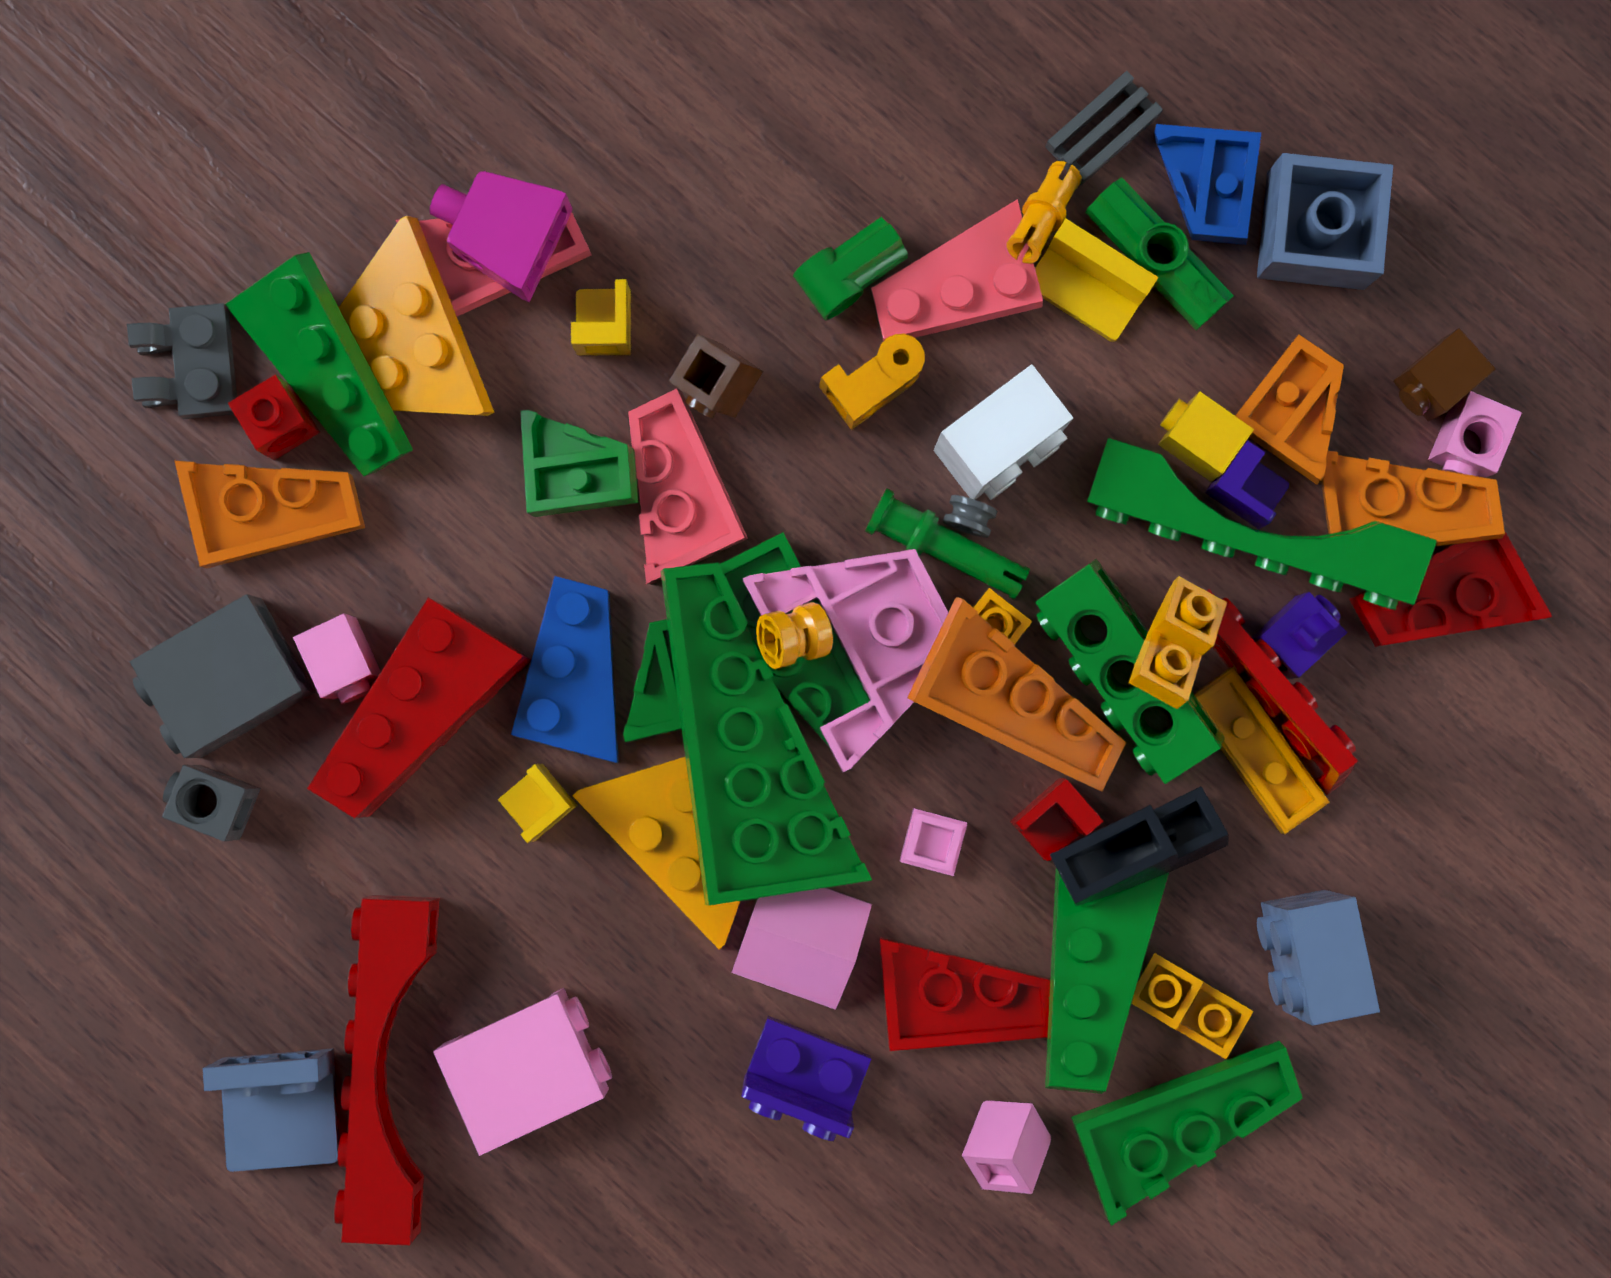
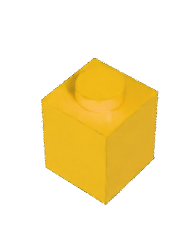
[1158,391,1254,482]

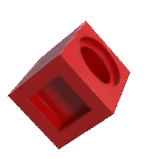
[228,374,321,460]

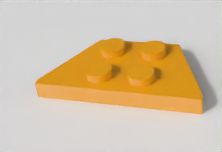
[339,216,495,416]
[572,757,740,950]

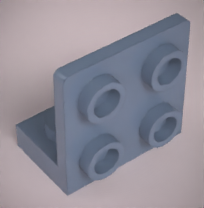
[203,1048,340,1172]

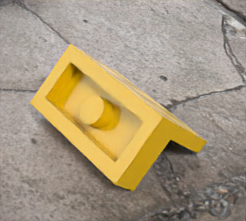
[1035,218,1159,342]

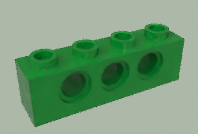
[1035,558,1225,784]

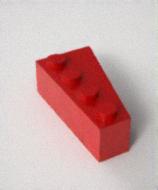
[307,597,532,819]

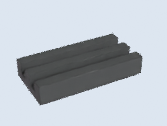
[1045,71,1163,186]

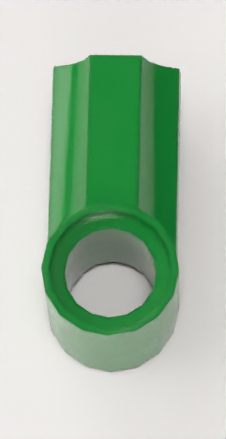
[793,216,908,321]

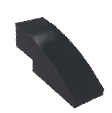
[1050,786,1229,906]

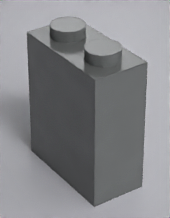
[129,594,315,758]

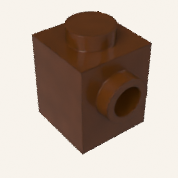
[1393,328,1496,422]
[669,334,764,419]

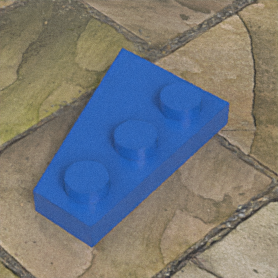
[511,576,619,763]

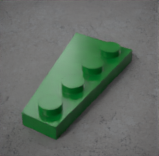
[225,252,413,477]

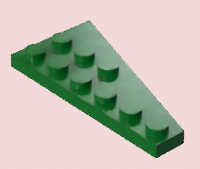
[660,562,872,906]

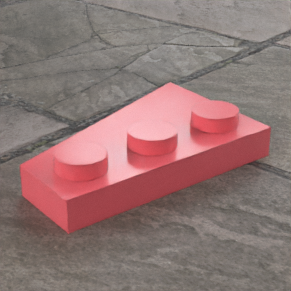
[871,199,1043,341]
[396,213,592,317]
[628,388,748,584]

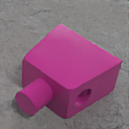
[430,171,573,302]

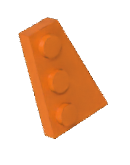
[1321,450,1505,546]
[174,460,365,569]

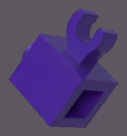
[1251,592,1348,679]

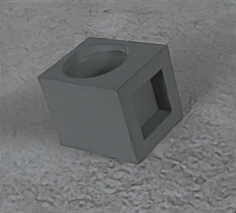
[162,765,261,842]

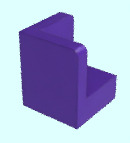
[1205,440,1289,530]

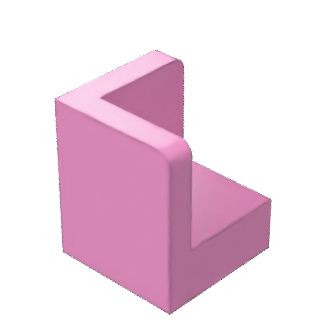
[962,1101,1051,1194]

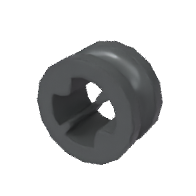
[942,495,998,538]

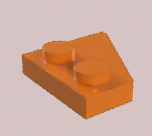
[1235,334,1344,485]

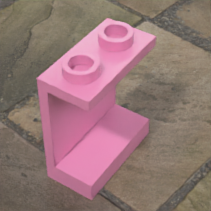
[433,988,612,1156]

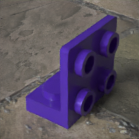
[741,1016,871,1141]

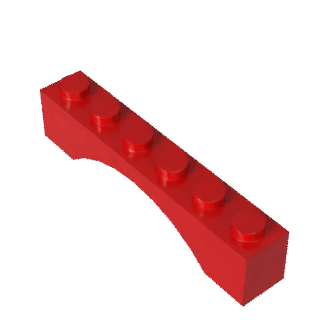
[334,895,440,1246]

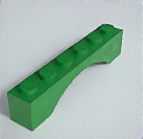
[1087,438,1437,610]

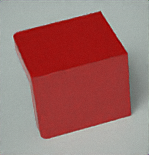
[1010,778,1103,861]

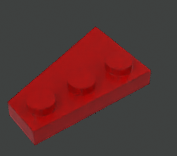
[1349,532,1552,647]
[879,937,1050,1051]

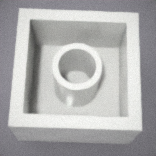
[934,364,1073,500]

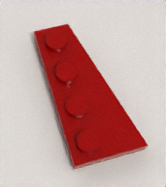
[1207,589,1358,795]

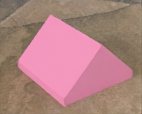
[732,888,872,1010]

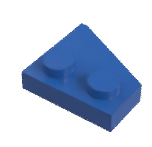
[1155,124,1261,245]

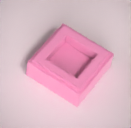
[899,808,967,876]

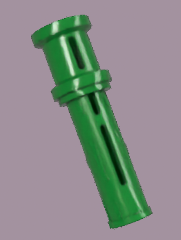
[865,488,1030,600]

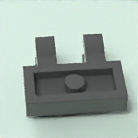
[127,303,237,419]

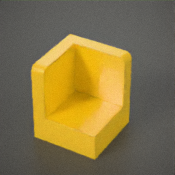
[571,279,631,355]
[498,764,578,843]

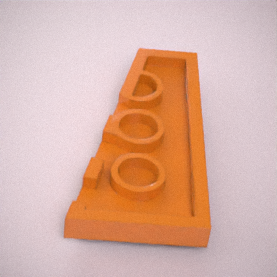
[907,597,1126,792]

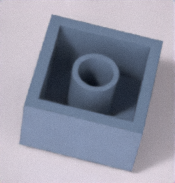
[1257,153,1393,290]
[1257,890,1380,1026]

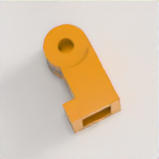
[819,334,925,430]

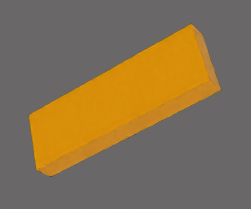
[1193,667,1330,834]

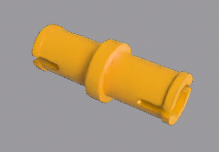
[1007,161,1082,263]

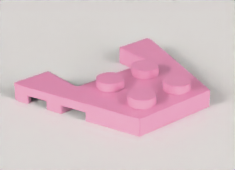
[743,549,948,772]

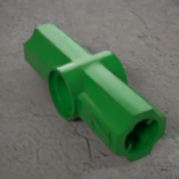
[1085,177,1234,331]

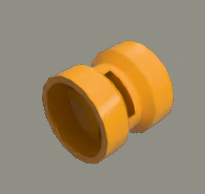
[756,602,833,669]

